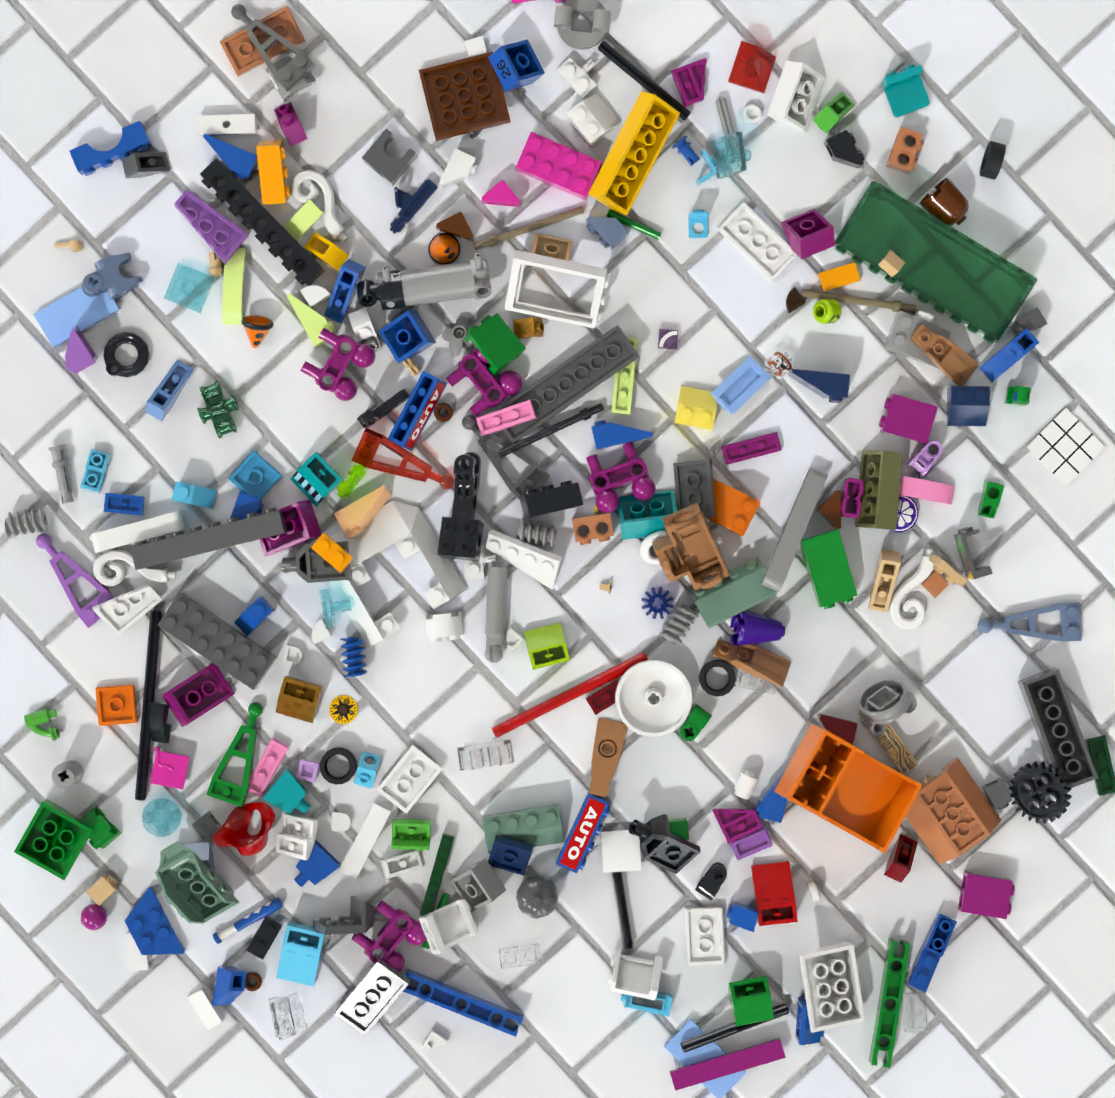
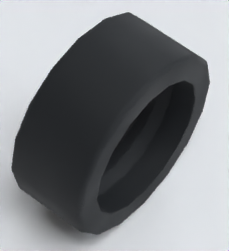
[980,141,1006,180]
[699,660,736,697]
[319,747,357,785]

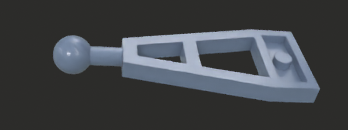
[977,602,1082,642]

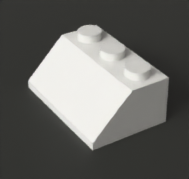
[767,61,826,132]

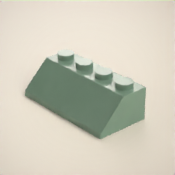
[689,557,778,628]
[482,804,564,854]

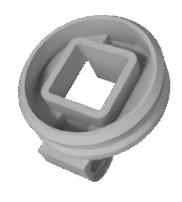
[554,0,611,49]
[858,680,917,736]

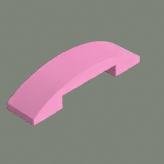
[899,476,955,505]

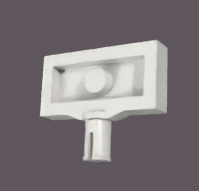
[556,57,597,99]
[464,544,497,580]

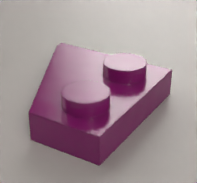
[671,58,707,107]
[712,808,763,844]

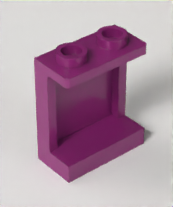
[878,394,937,444]
[958,871,1015,919]

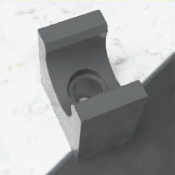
[362,128,417,186]

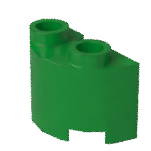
[80,805,121,850]

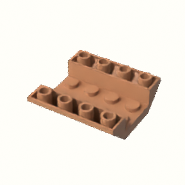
[905,758,1001,864]

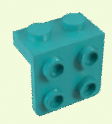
[881,64,930,118]

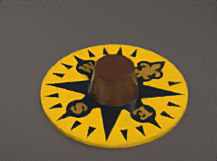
[329,695,358,724]

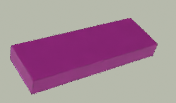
[721,432,782,465]

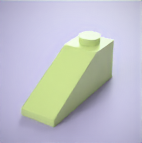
[286,294,337,348]

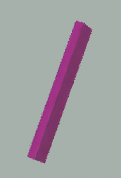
[670,1038,786,1091]

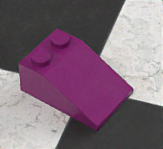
[259,500,322,557]
[162,663,235,727]

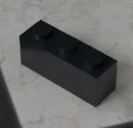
[519,480,584,519]

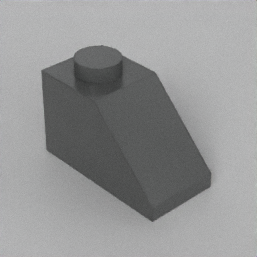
[122,152,170,178]

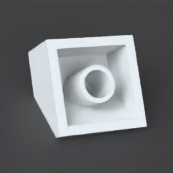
[567,93,620,147]

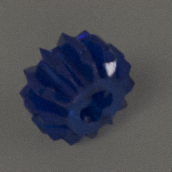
[641,587,674,619]

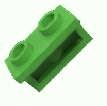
[391,819,431,851]

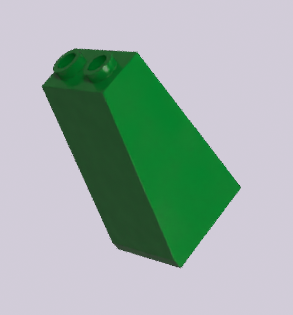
[799,529,857,609]

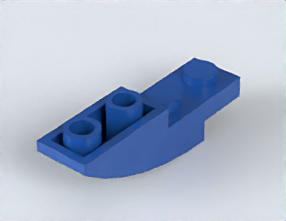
[907,913,957,993]

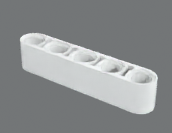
[91,511,186,553]

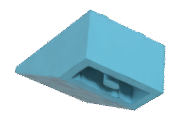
[277,922,326,987]

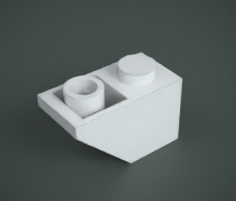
[348,307,382,351]

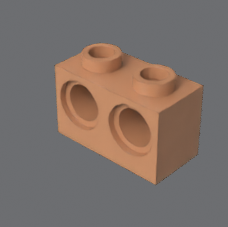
[886,127,924,174]
[572,513,614,545]

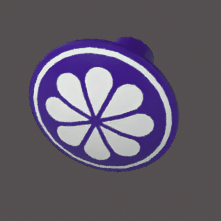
[891,495,918,532]

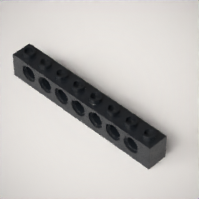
[200,158,325,286]

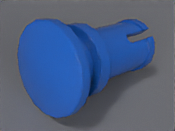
[672,135,701,166]

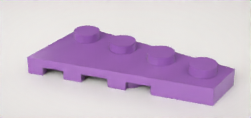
[174,190,249,265]

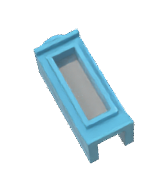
[621,991,673,1017]

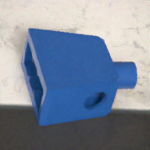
[294,839,341,887]

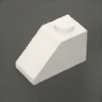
[439,148,478,188]

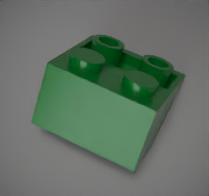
[728,976,774,1026]

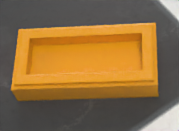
[818,262,861,292]

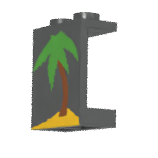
[954,527,993,579]

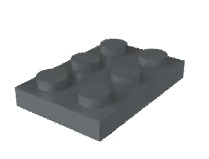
[673,459,716,518]

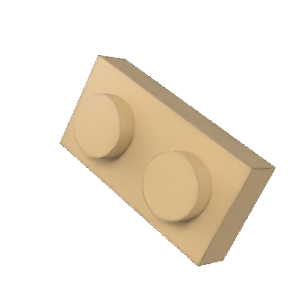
[929,554,967,587]

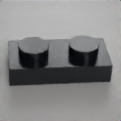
[246,916,283,960]

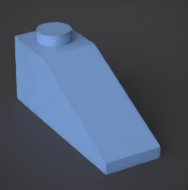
[145,360,194,421]

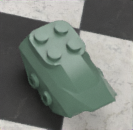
[155,841,240,924]

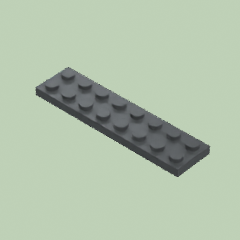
[491,325,640,444]

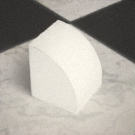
[300,285,331,309]

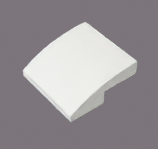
[276,813,318,860]
[601,830,641,873]

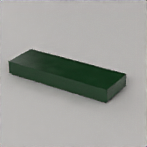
[1085,735,1115,796]

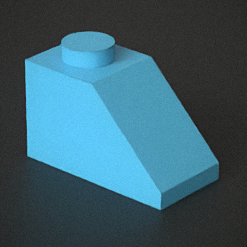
[172,481,217,509]

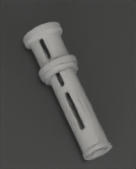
[48,445,74,504]

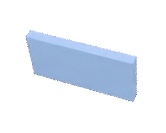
[33,282,120,348]
[664,1018,746,1098]

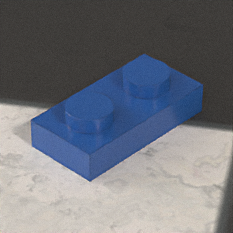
[104,493,145,516]

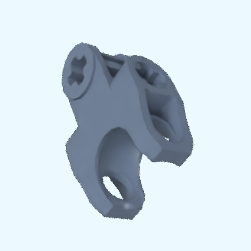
[82,253,143,299]

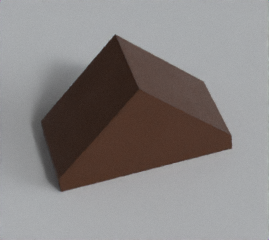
[436,212,474,242]
[816,490,841,529]

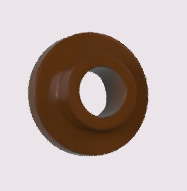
[434,403,453,422]
[245,972,262,991]

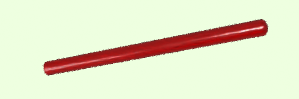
[492,653,648,738]

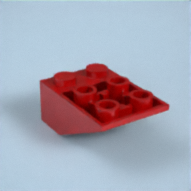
[751,861,798,926]

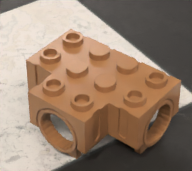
[652,503,730,590]

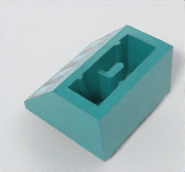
[291,452,345,507]

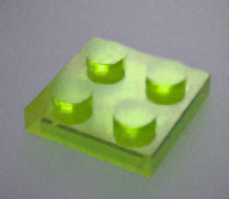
[337,463,369,500]

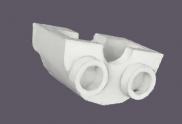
[424,611,464,642]

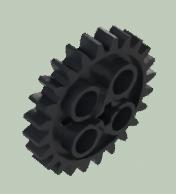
[1009,761,1072,824]

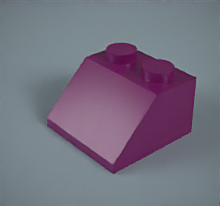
[781,209,835,260]

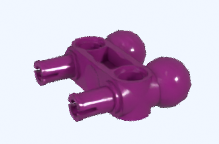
[300,328,376,401]
[446,347,522,417]
[586,442,656,513]
[352,900,427,973]

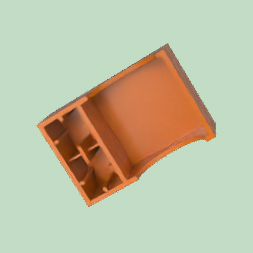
[774,724,922,853]

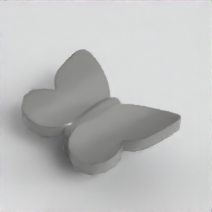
[442,316,474,356]

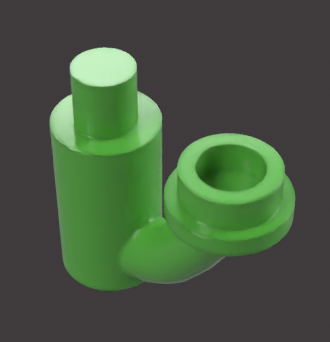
[24,709,60,741]

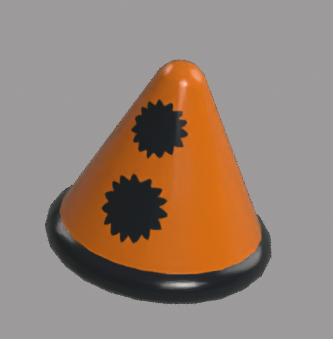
[428,233,461,265]
[241,315,274,348]

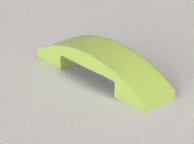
[222,248,247,325]

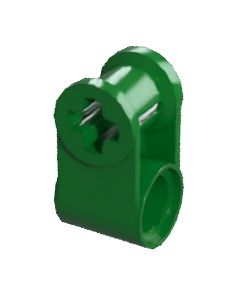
[679,704,712,741]

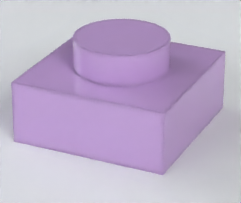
[296,759,320,783]

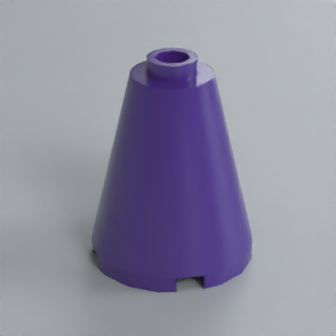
[730,610,785,646]

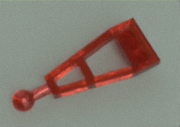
[351,428,454,490]

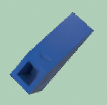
[979,328,1039,382]

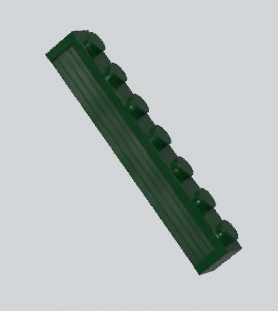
[420,833,455,916]

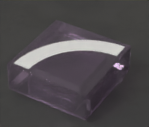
[658,329,678,350]

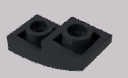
[149,702,172,744]

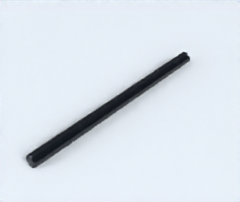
[135,610,161,801]

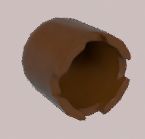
[920,178,969,227]

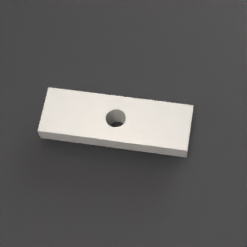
[197,114,256,136]

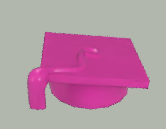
[150,746,190,789]

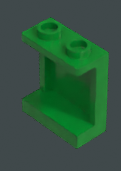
[464,313,526,375]

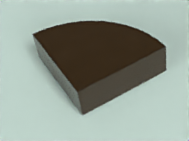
[786,287,805,313]

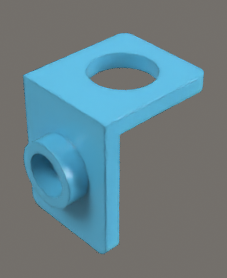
[696,150,717,185]
[688,210,709,238]
[354,751,381,789]

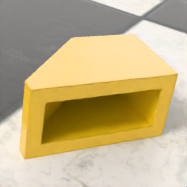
[304,232,349,271]

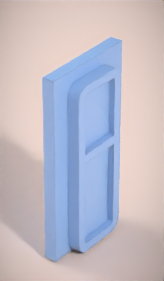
[711,356,772,415]

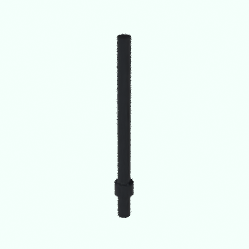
[497,403,604,458]

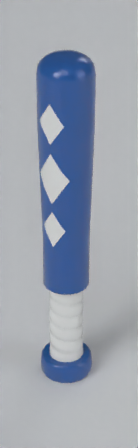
[213,898,283,944]

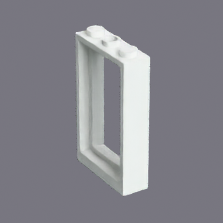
[505,250,609,328]

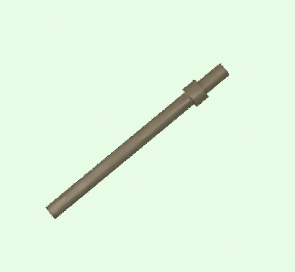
[473,206,584,251]
[801,289,916,313]

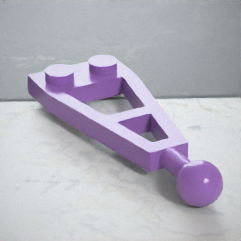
[36,533,114,628]

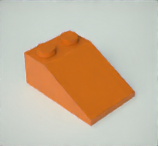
[707,479,761,537]

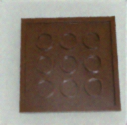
[419,51,511,141]

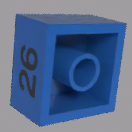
[488,39,545,92]

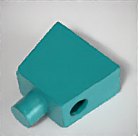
[263,768,311,815]

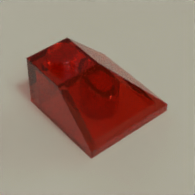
[728,41,776,94]

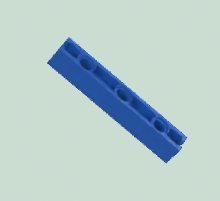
[403,969,523,1037]

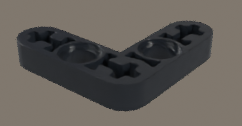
[357,389,410,429]

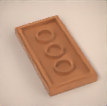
[219,6,305,77]

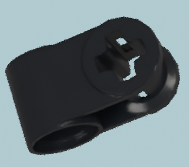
[695,862,727,901]

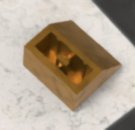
[276,676,324,723]

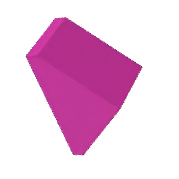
[481,180,520,207]

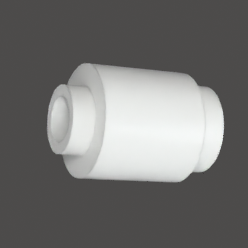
[734,769,759,800]

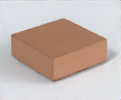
[921,571,949,598]

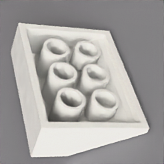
[799,942,865,1033]

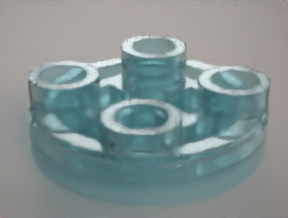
[142,797,182,837]

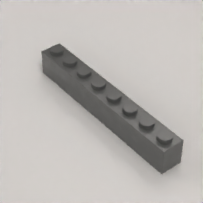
[130,507,288,570]

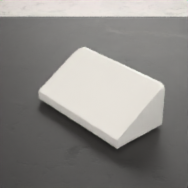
[187,987,224,1030]

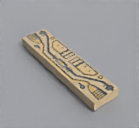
[858,711,918,775]

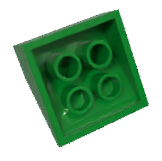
[14,799,93,880]

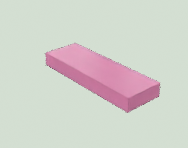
[476,400,537,437]
[249,738,289,798]

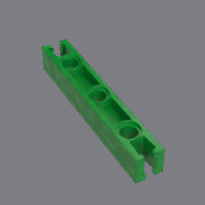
[869,938,910,1068]

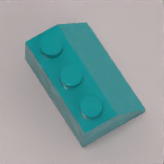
[618,490,677,540]

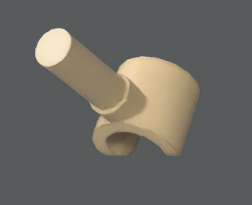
[54,240,83,252]

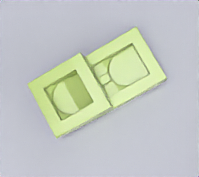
[284,200,324,242]

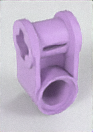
[907,441,943,477]

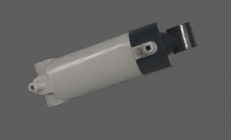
[357,253,492,311]

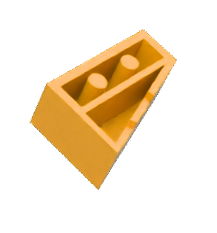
[256,140,290,205]

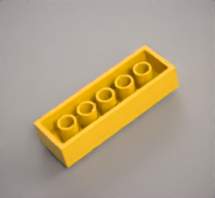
[588,91,680,215]

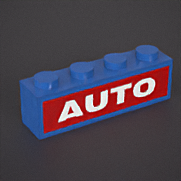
[388,371,447,451]
[556,792,611,873]

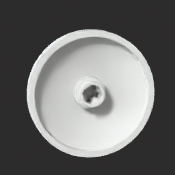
[615,660,692,737]

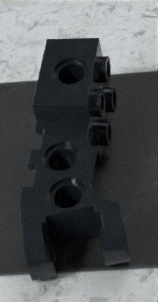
[437,452,484,562]

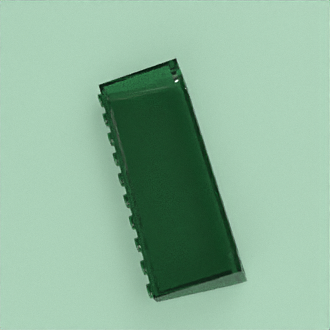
[835,181,1038,344]

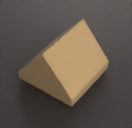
[878,250,905,277]

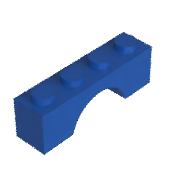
[69,121,152,176]

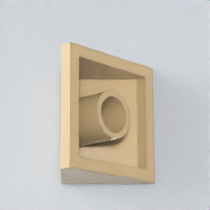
[531,233,573,261]

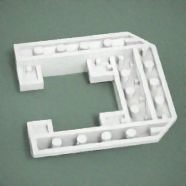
[329,501,467,648]

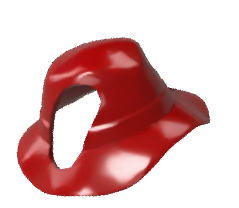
[213,802,275,856]

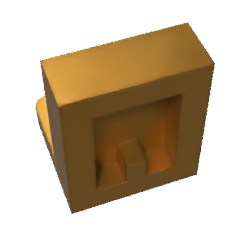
[513,317,544,339]

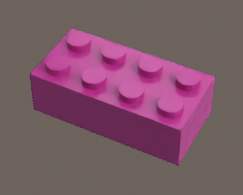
[516,132,602,201]

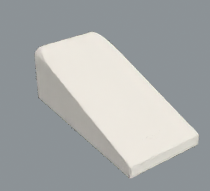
[380,850,423,879]

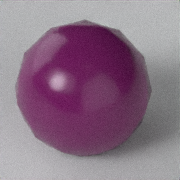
[81,904,108,931]

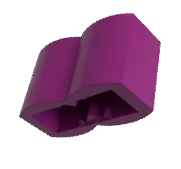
[841,478,863,518]

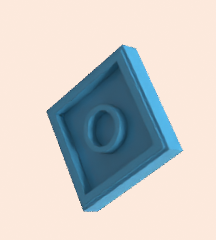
[228,450,283,499]

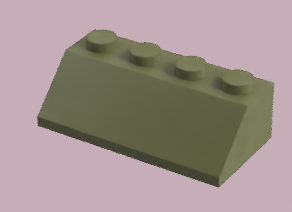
[855,451,903,530]

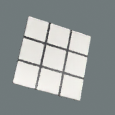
[1027,408,1105,486]

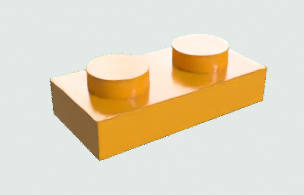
[311,533,354,573]

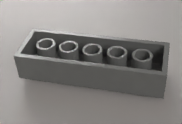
[158,593,277,690]
[1017,668,1098,788]

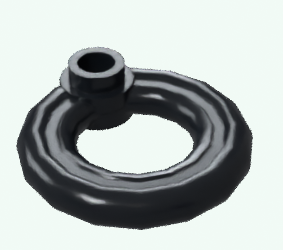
[103,332,149,378]

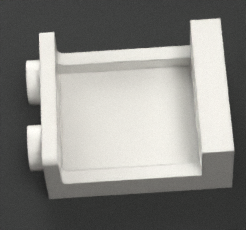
[418,899,479,954]
[607,949,663,1000]

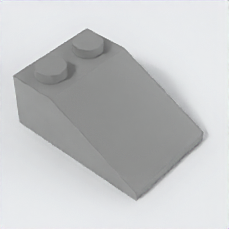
[883,311,951,368]

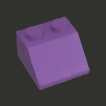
[64,325,98,374]

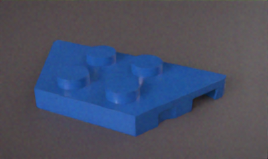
[124,886,185,955]

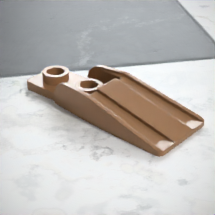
[910,324,978,386]
[713,640,791,687]
[589,718,628,797]

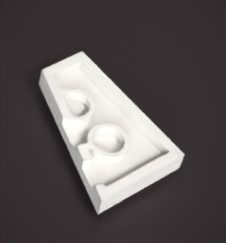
[92,584,162,636]

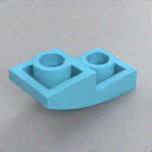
[80,449,110,494]

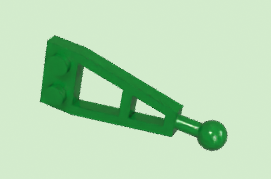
[206,702,263,807]

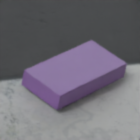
[730,827,773,860]

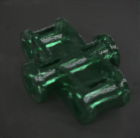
[197,380,240,439]

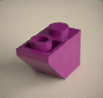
[274,102,308,147]

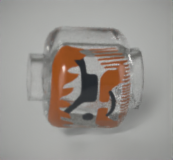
[764,351,793,379]

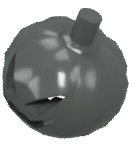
[516,875,559,919]

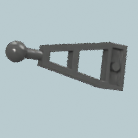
[231,4,316,92]
[462,415,551,500]

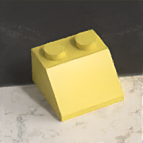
[674,386,717,431]

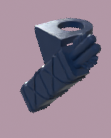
[390,179,438,234]

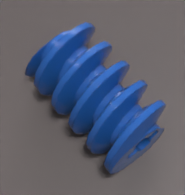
[340,637,367,677]

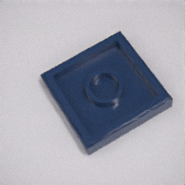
[488,835,533,876]

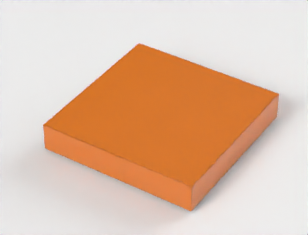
[95,684,138,726]

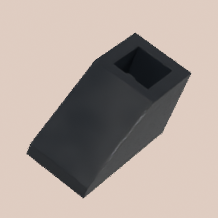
[824,129,865,169]

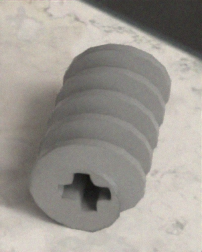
[5,508,48,537]
[516,518,557,549]
[659,603,699,645]
[52,760,84,788]

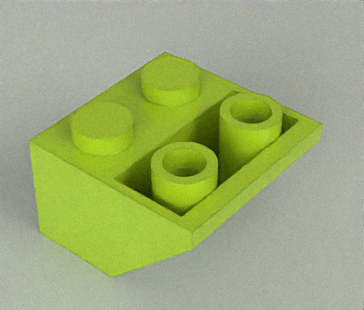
[524,622,570,670]

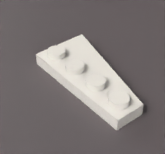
[485,529,562,589]

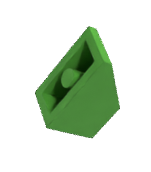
[813,92,855,133]

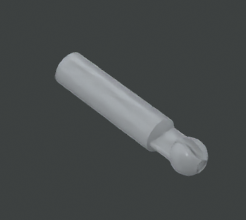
[485,567,507,663]

